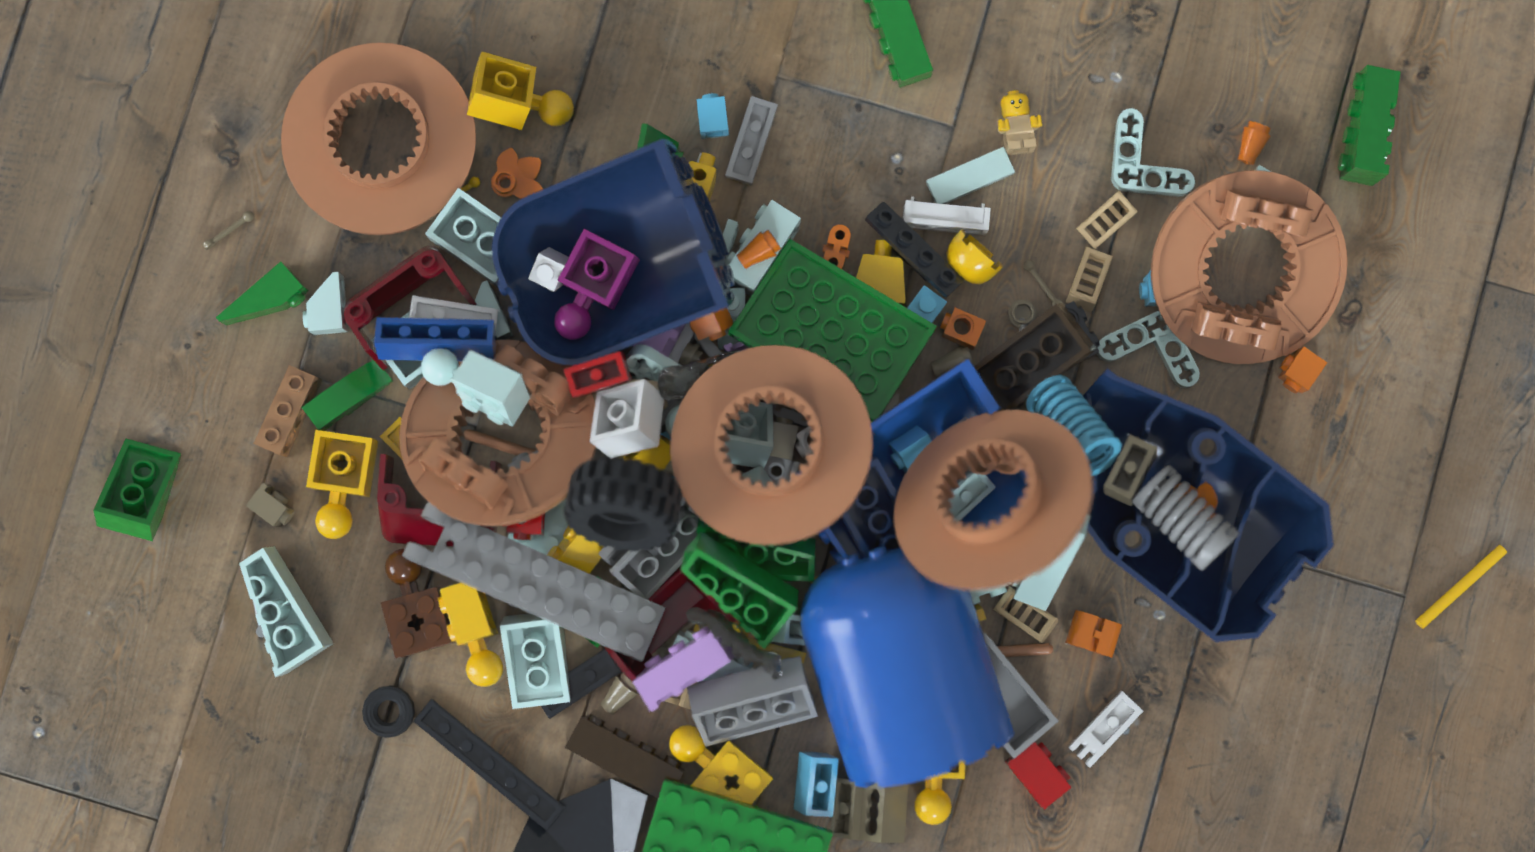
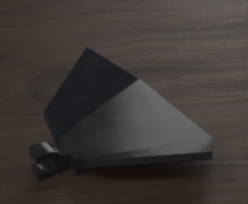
[513,778,648,852]

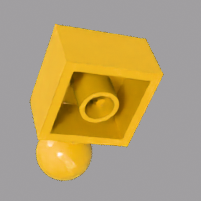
[467,52,574,130]
[306,430,379,539]
[438,583,503,687]
[669,725,773,805]
[914,760,965,825]

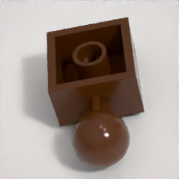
[380,549,456,659]

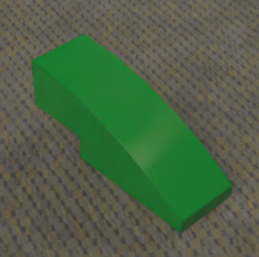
[301,360,393,431]

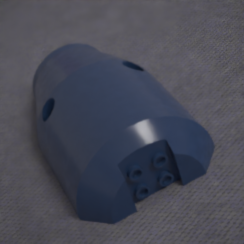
[1083,369,1334,642]

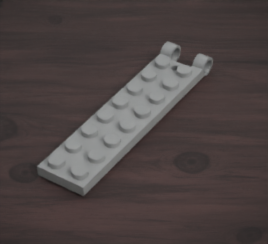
[402,502,665,662]

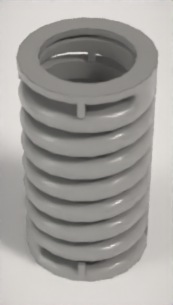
[1132,465,1240,571]

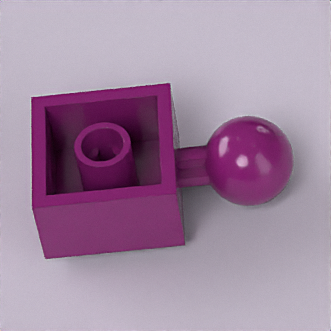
[554,229,640,340]

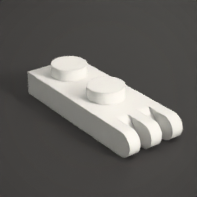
[1068,691,1143,768]

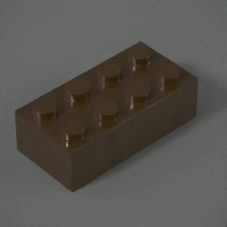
[973,303,1097,411]

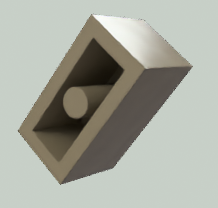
[1104,435,1157,506]

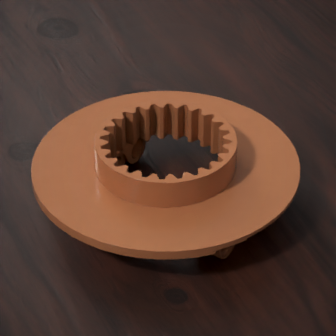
[281,43,476,235]
[1151,170,1348,364]
[399,339,597,526]
[671,345,873,545]
[894,410,1093,590]

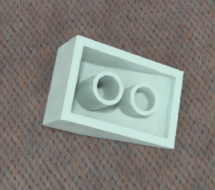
[500,613,570,709]

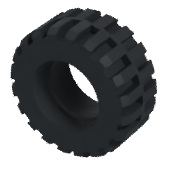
[564,456,682,551]

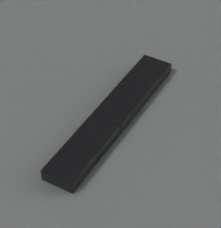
[413,699,566,831]

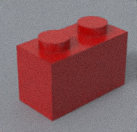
[563,351,632,398]
[1005,742,1072,810]

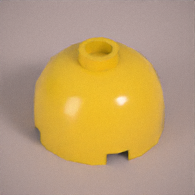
[946,229,1003,284]

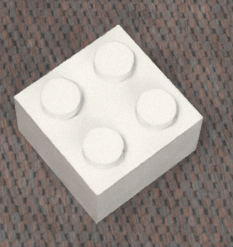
[590,379,664,458]

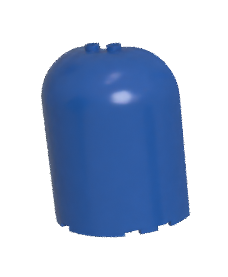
[800,547,1015,788]

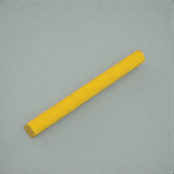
[1415,545,1507,629]

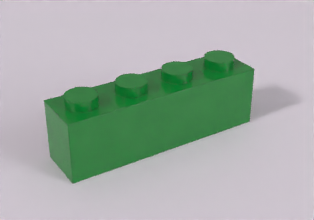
[863,0,933,88]

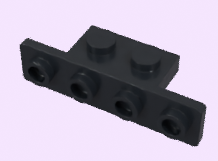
[865,202,964,298]

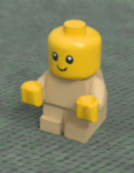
[998,90,1042,155]

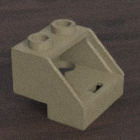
[831,778,908,843]

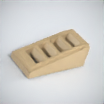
[1076,191,1138,249]
[1066,246,1113,312]
[993,586,1059,644]

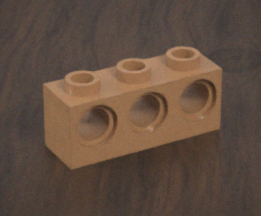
[253,365,322,458]

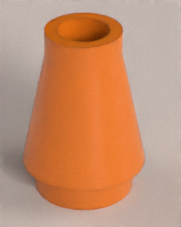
[1238,121,1271,165]
[736,230,781,269]

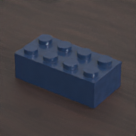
[840,454,901,558]

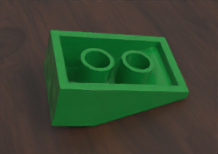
[93,438,181,541]

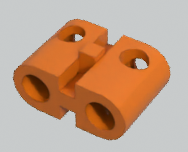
[822,224,851,270]
[1065,610,1122,658]

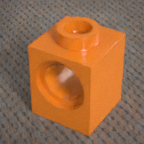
[940,307,986,350]

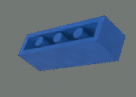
[374,317,497,361]

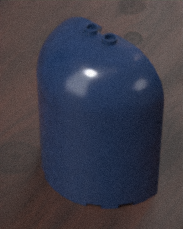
[492,139,734,365]

